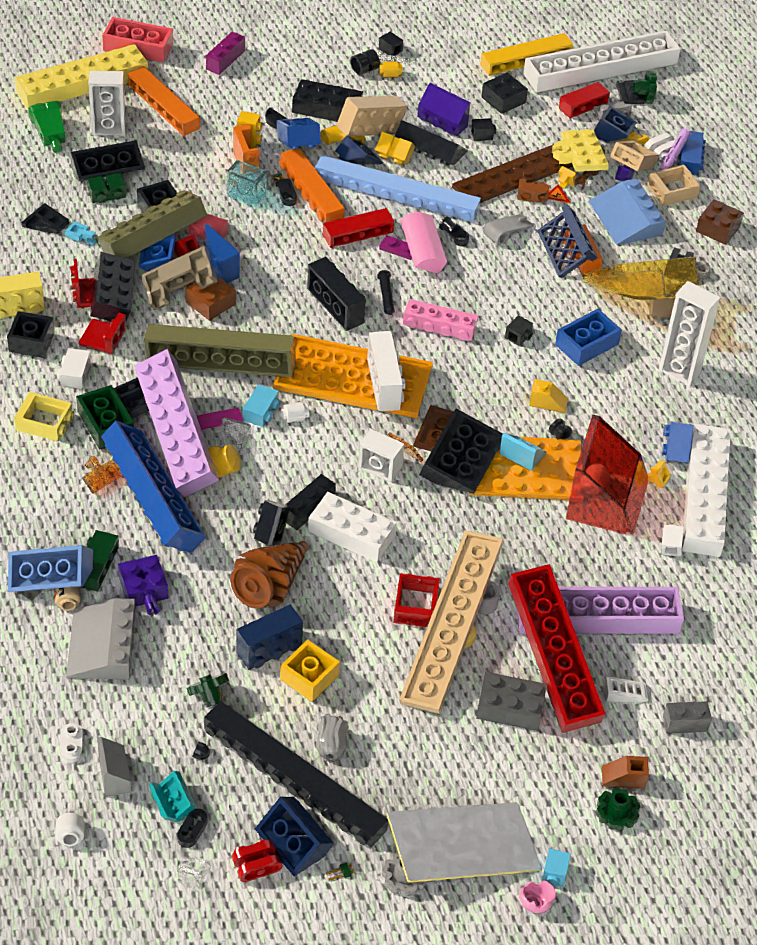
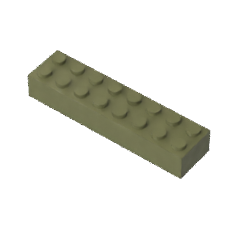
[144,324,296,377]

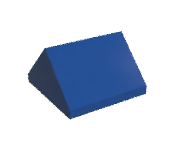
[138,234,176,271]

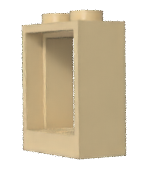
[610,140,659,171]
[647,165,700,206]

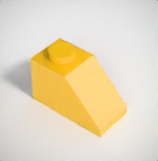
[529,379,568,413]

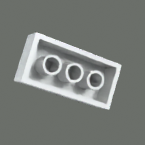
[89,71,126,136]
[367,331,405,412]
[308,492,397,562]

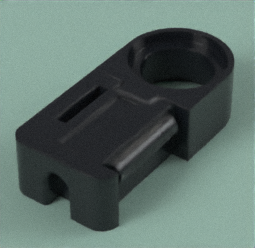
[276,178,297,206]

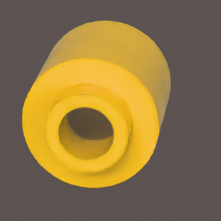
[379,61,402,78]

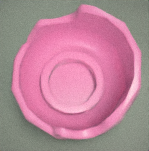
[519,880,557,913]

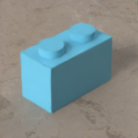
[243,384,281,427]

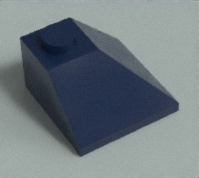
[594,106,637,142]
[335,135,384,165]

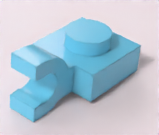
[65,221,97,246]

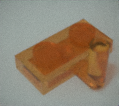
[82,456,123,494]

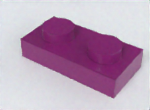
[379,235,412,260]

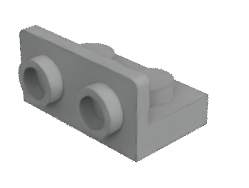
[593,101,632,120]

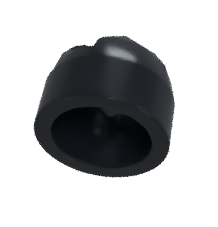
[192,741,210,760]

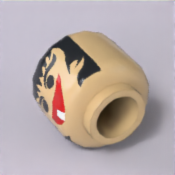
[54,587,81,611]

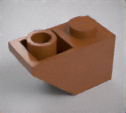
[601,756,649,789]

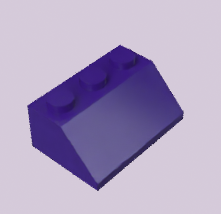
[417,83,471,136]

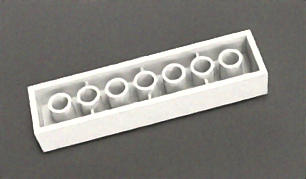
[682,423,731,557]

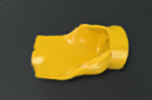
[208,444,241,478]

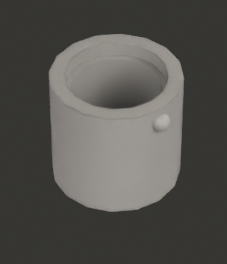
[478,581,500,614]

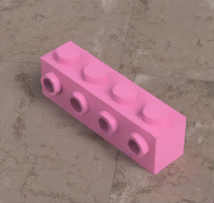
[403,299,478,341]

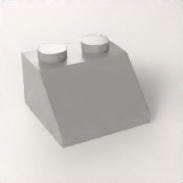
[97,737,135,797]

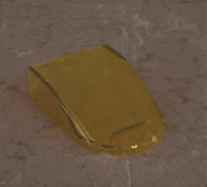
[582,257,699,300]

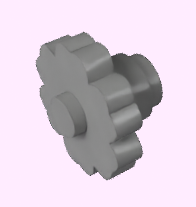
[382,853,426,897]

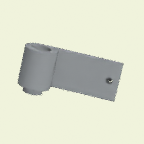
[483,214,534,246]

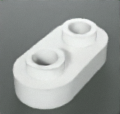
[60,723,83,763]

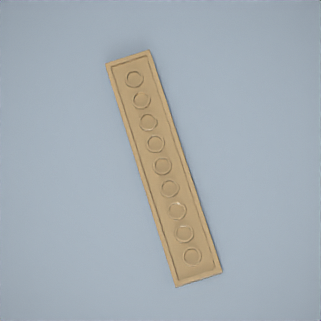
[399,530,504,714]

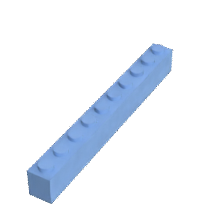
[315,155,481,222]

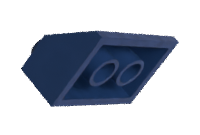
[255,796,334,876]

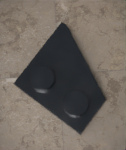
[21,203,70,234]

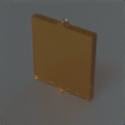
[388,432,424,462]

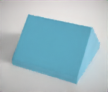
[499,433,547,471]

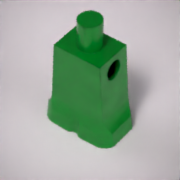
[28,101,65,153]

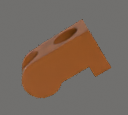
[517,179,549,202]

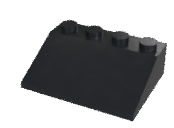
[419,408,503,494]

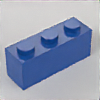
[679,131,706,175]

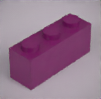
[206,31,245,75]

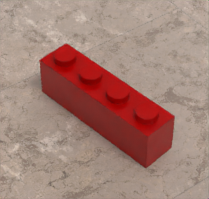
[322,208,394,248]

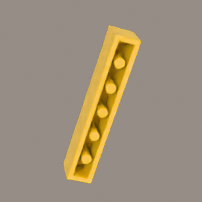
[480,33,573,76]

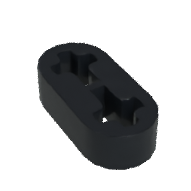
[177,809,208,848]

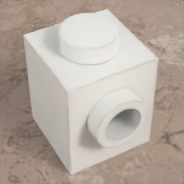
[661,524,684,557]

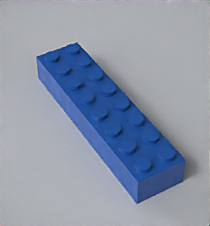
[101,420,206,553]

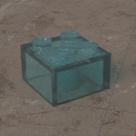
[227,160,267,207]

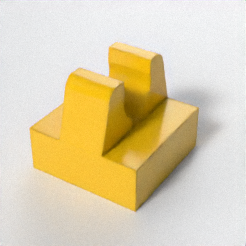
[558,166,577,189]
[646,461,671,488]

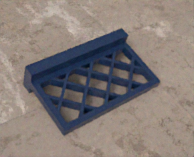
[537,204,598,278]

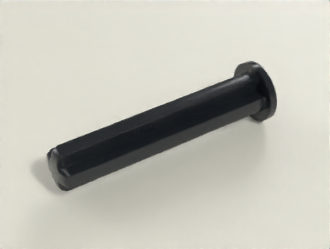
[377,270,395,315]

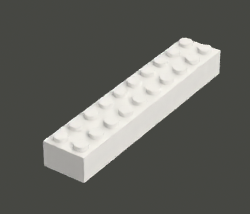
[523,30,680,93]

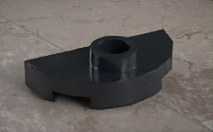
[265,107,288,129]

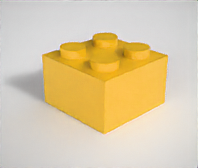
[280,639,340,702]

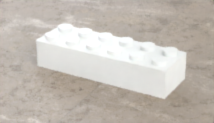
[659,281,720,386]

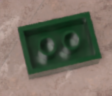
[76,385,134,450]

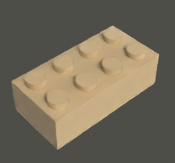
[336,95,408,136]

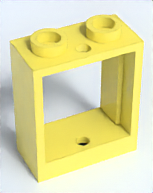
[14,392,74,441]

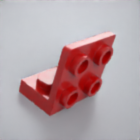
[70,259,94,308]
[79,313,126,354]

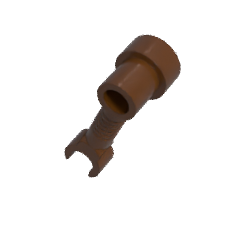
[574,170,599,190]

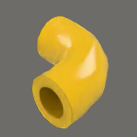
[320,126,366,145]

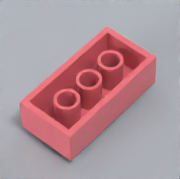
[102,17,173,63]

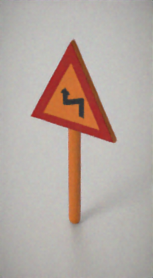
[533,181,570,203]

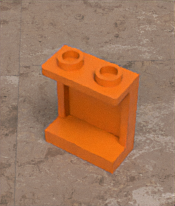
[233,124,260,177]

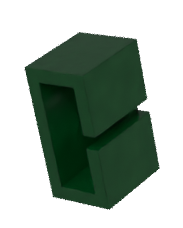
[87,173,126,203]

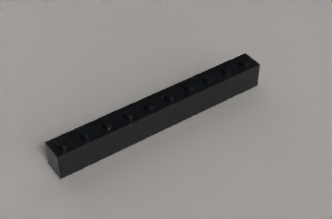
[204,701,389,848]

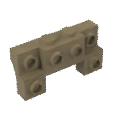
[142,246,217,310]

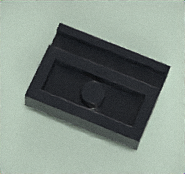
[616,80,645,104]

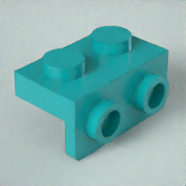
[149,770,196,822]

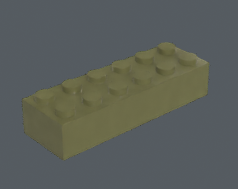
[97,190,207,258]

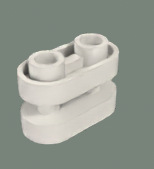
[644,133,680,162]

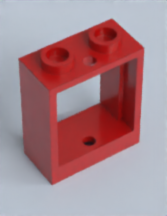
[393,573,440,627]

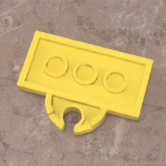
[552,129,609,172]

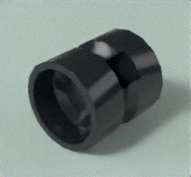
[350,49,380,76]

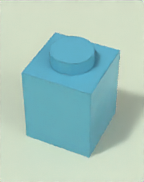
[542,848,571,887]

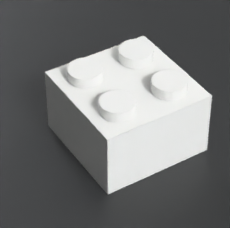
[358,429,404,482]

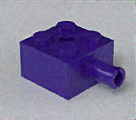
[118,554,168,616]

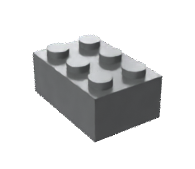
[476,672,547,731]

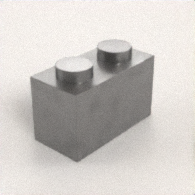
[663,701,712,734]

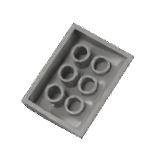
[66,598,135,680]

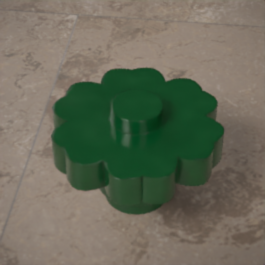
[632,71,657,104]
[186,673,229,707]
[596,788,640,831]

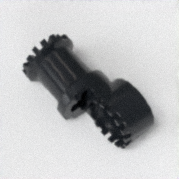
[439,216,469,246]

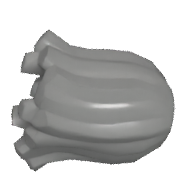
[316,714,349,760]

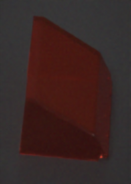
[566,414,648,535]

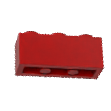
[559,82,610,118]

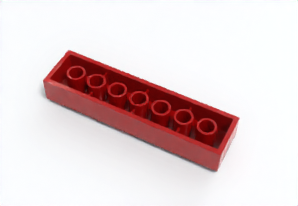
[508,564,605,733]

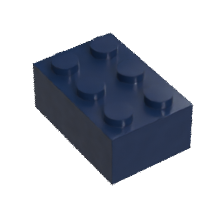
[236,604,303,670]

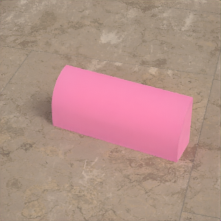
[401,212,447,273]

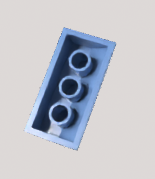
[8,545,93,592]

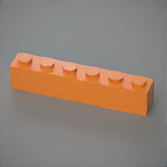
[128,66,200,136]
[279,148,345,223]

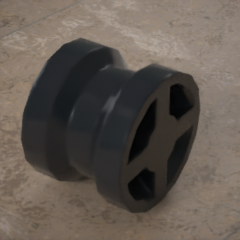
[548,418,572,440]

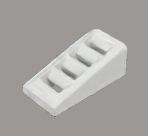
[604,677,648,702]

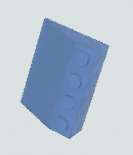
[589,178,666,245]

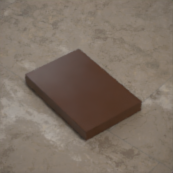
[413,405,454,451]

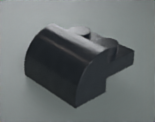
[114,377,149,419]

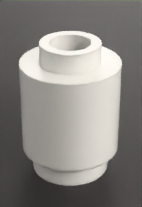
[280,402,309,423]

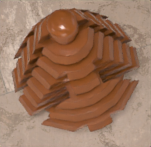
[230,541,309,609]

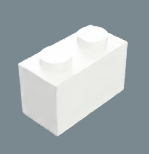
[57,348,91,389]

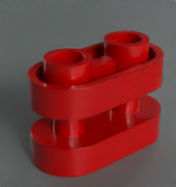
[231,839,283,882]

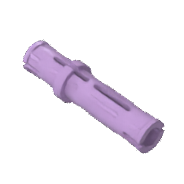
[658,128,691,171]

